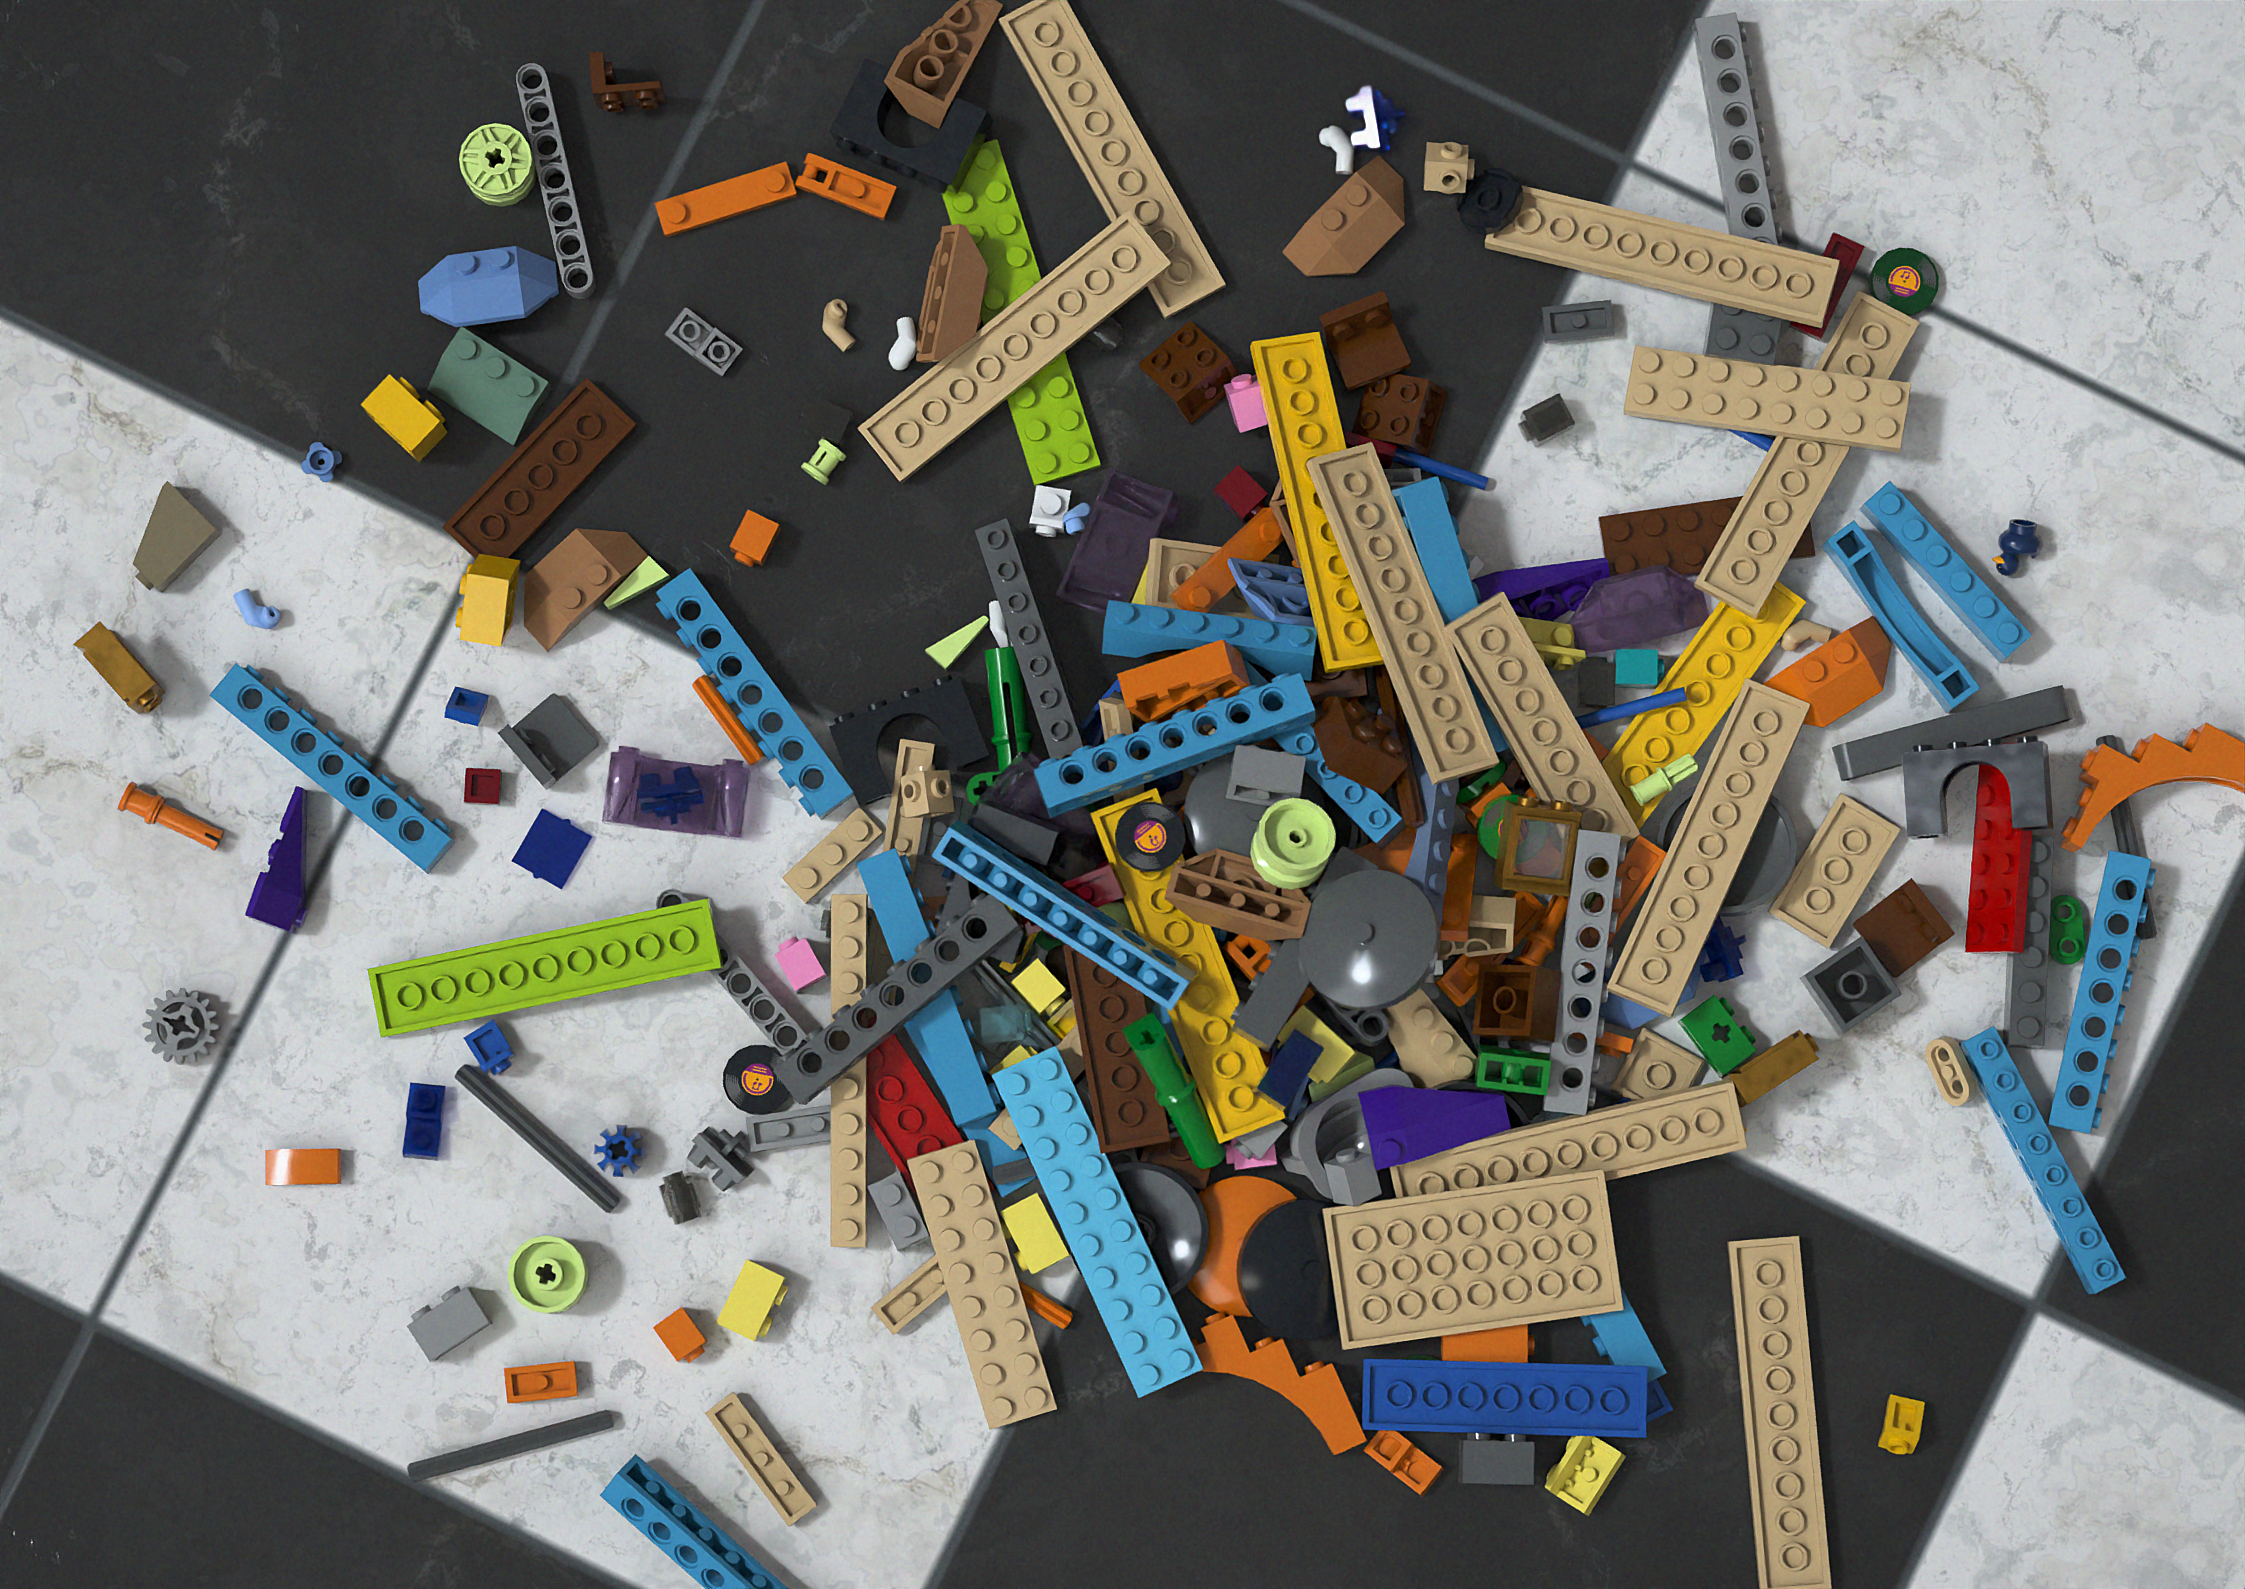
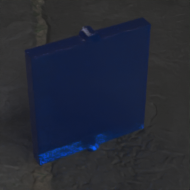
[512,808,592,890]

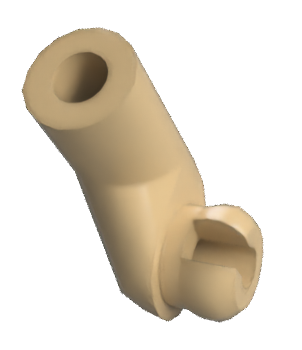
[822,299,856,353]
[1780,619,1832,651]

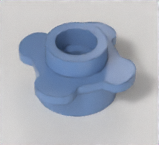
[301,442,342,482]

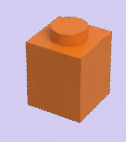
[729,509,781,567]
[653,1307,708,1364]

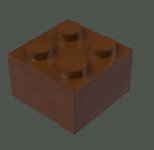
[1313,696,1408,795]
[1472,964,1562,1042]

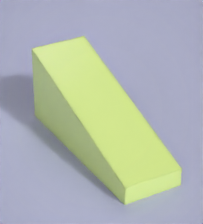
[603,556,670,610]
[925,615,990,671]
[1308,1049,1375,1102]

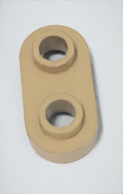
[1925,1036,1977,1106]

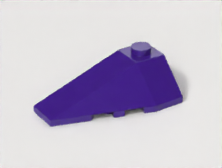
[1471,558,1611,622]
[245,786,308,934]
[1358,1084,1511,1170]

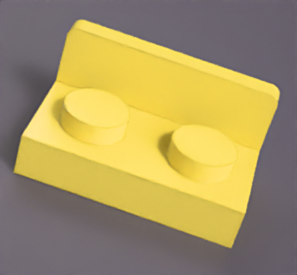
[1518,617,1586,671]

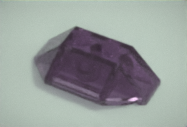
[1567,564,1709,655]

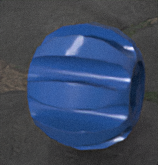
[594,1125,646,1177]

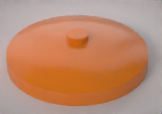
[1187,1175,1297,1317]

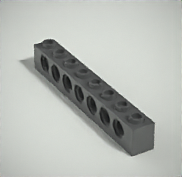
[975,518,1089,785]
[774,892,1024,1105]

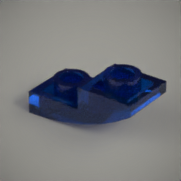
[402,1082,446,1161]

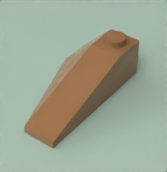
[884,0,1003,129]

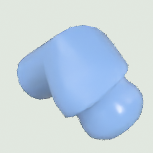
[1063,502,1098,535]
[233,589,280,629]

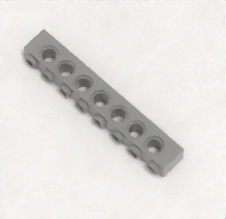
[1692,12,1782,246]
[1542,829,1626,1115]

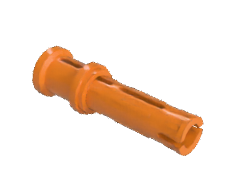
[118,781,224,851]
[1512,895,1568,967]

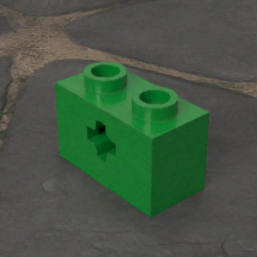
[1678,995,1757,1078]
[1475,1044,1552,1096]

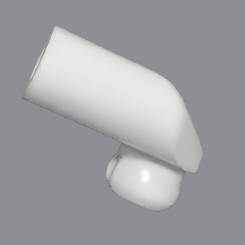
[1319,126,1354,175]

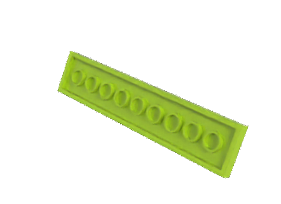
[941,139,1101,487]
[367,898,723,1038]

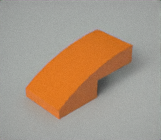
[265,1148,341,1186]
[1363,1430,1444,1497]

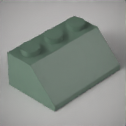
[427,327,552,446]

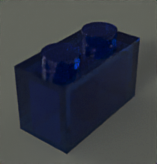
[1251,1029,1324,1111]

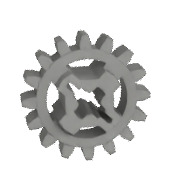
[142,988,221,1065]

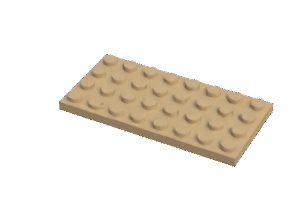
[1322,1169,1624,1350]

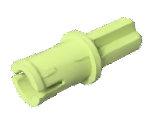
[1630,754,1699,806]

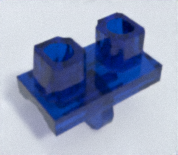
[1346,86,1405,153]
[636,766,704,826]
[1700,916,1747,983]

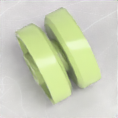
[1250,798,1336,890]
[507,1235,589,1314]

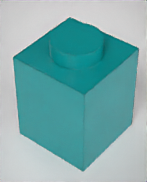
[1613,649,1664,689]

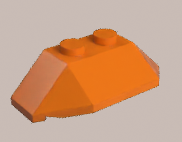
[1762,616,1892,728]

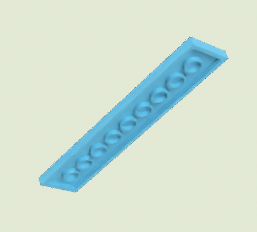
[992,1045,1204,1398]

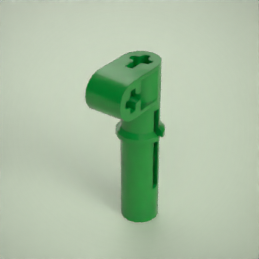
[966,647,1038,807]
[1121,1012,1227,1169]

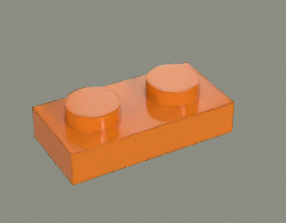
[504,1361,579,1404]

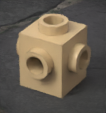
[1424,142,1475,194]
[900,765,955,818]

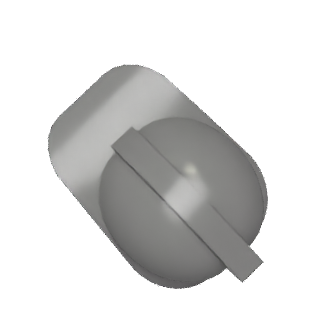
[1280,1068,1415,1199]

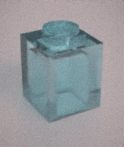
[979,1002,1032,1044]

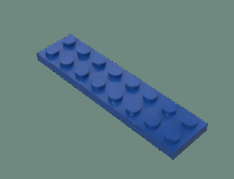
[1362,1358,1648,1438]

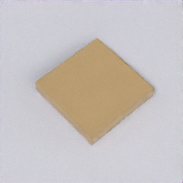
[1609,1028,1704,1101]

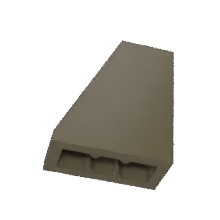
[132,481,221,593]

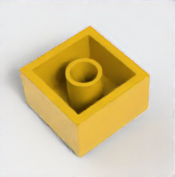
[360,374,448,462]
[455,554,521,647]

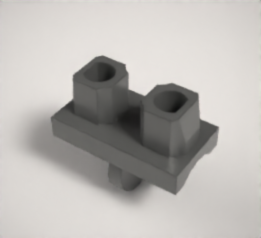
[687,1127,754,1192]

